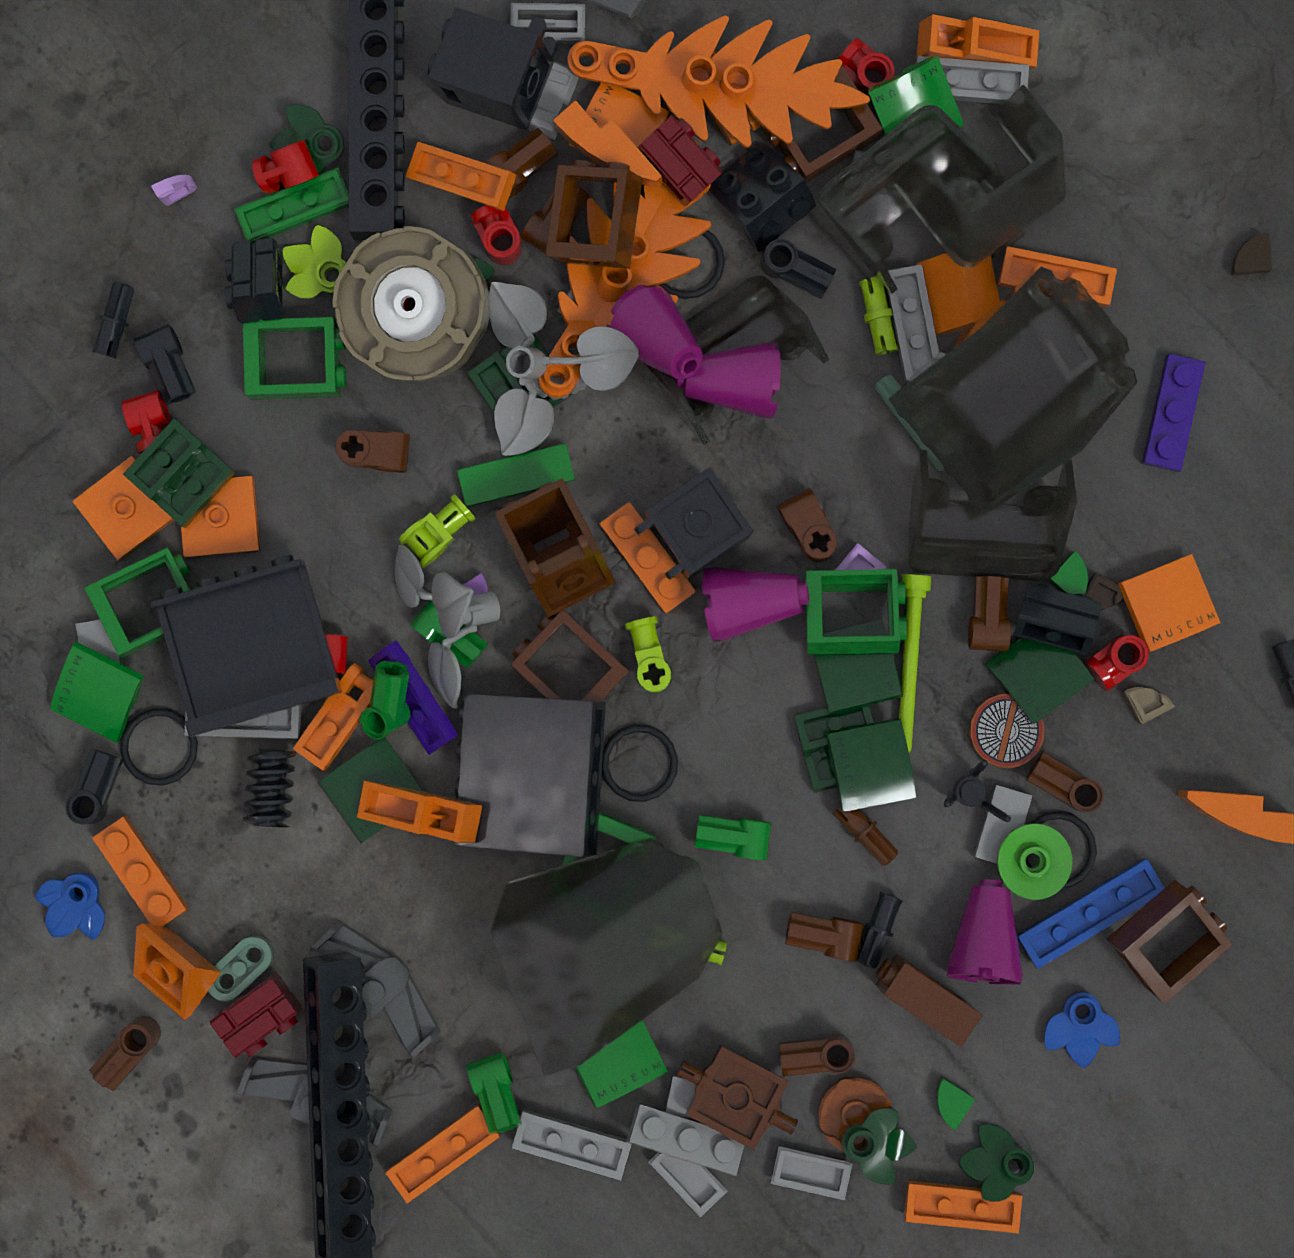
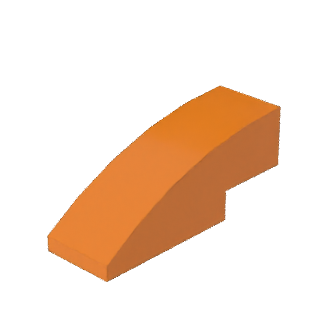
[916,14,1040,69]
[553,100,663,188]
[357,780,482,843]
[1178,789,1294,844]

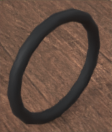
[658,230,725,299]
[120,708,198,786]
[602,725,678,802]
[1025,811,1097,888]

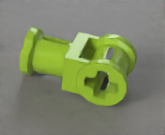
[398,494,476,568]
[624,616,671,692]

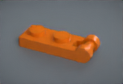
[293,663,374,771]

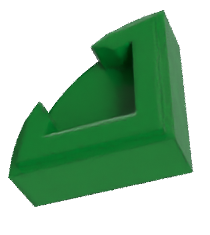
[1048,551,1088,595]
[936,1076,975,1131]

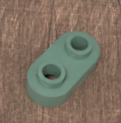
[208,935,274,1001]

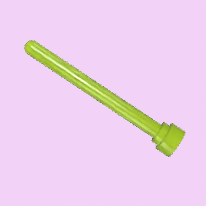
[899,574,931,753]

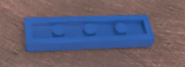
[1017,858,1164,969]

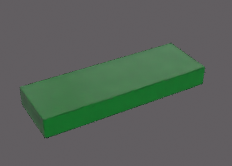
[234,168,349,243]
[457,443,575,507]

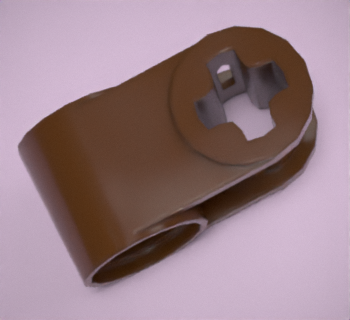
[335,430,410,473]
[777,488,837,562]

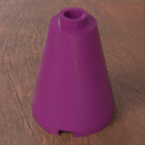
[607,285,703,380]
[675,342,781,418]
[702,567,810,642]
[946,879,1023,985]

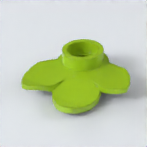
[282,225,346,299]

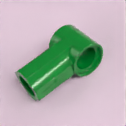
[410,600,488,668]
[360,661,410,740]
[694,815,772,861]
[466,1052,522,1135]

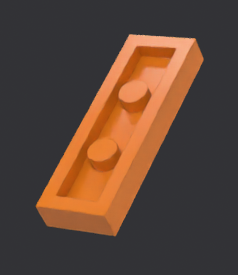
[405,141,517,211]
[998,246,1117,308]
[599,502,696,614]
[92,816,190,927]
[385,1103,501,1204]
[904,1180,1023,1234]

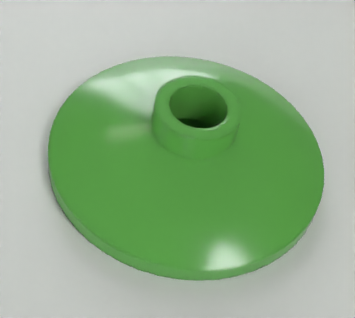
[997,823,1073,900]

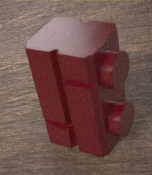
[637,115,723,206]
[209,972,302,1058]

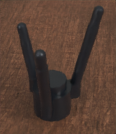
[943,760,1011,823]

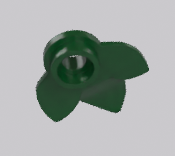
[269,104,344,175]
[841,1108,917,1185]
[959,1124,1034,1202]

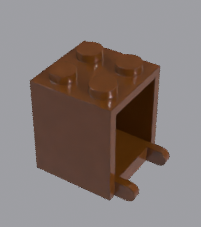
[494,478,616,617]

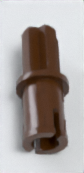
[832,807,898,866]

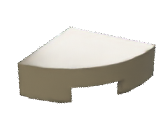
[1122,687,1175,724]

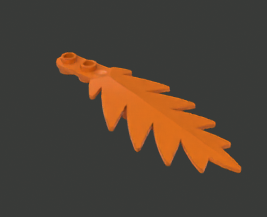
[567,15,870,148]
[538,141,712,398]

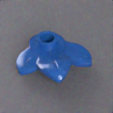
[35,872,105,940]
[1044,992,1120,1068]

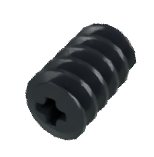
[242,749,296,828]

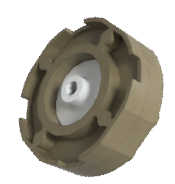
[333,226,490,382]

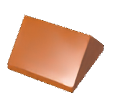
[916,248,1004,336]
[133,923,221,1020]

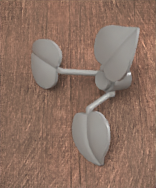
[489,282,639,456]
[395,544,500,708]

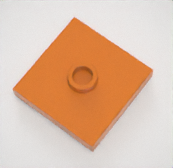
[72,456,174,561]
[181,476,261,558]

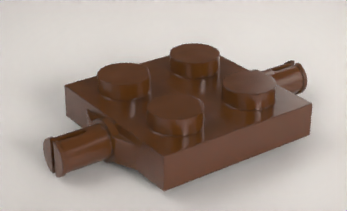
[676,1045,798,1150]

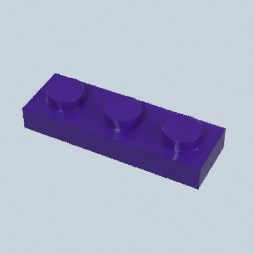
[1141,353,1206,472]
[368,640,458,755]

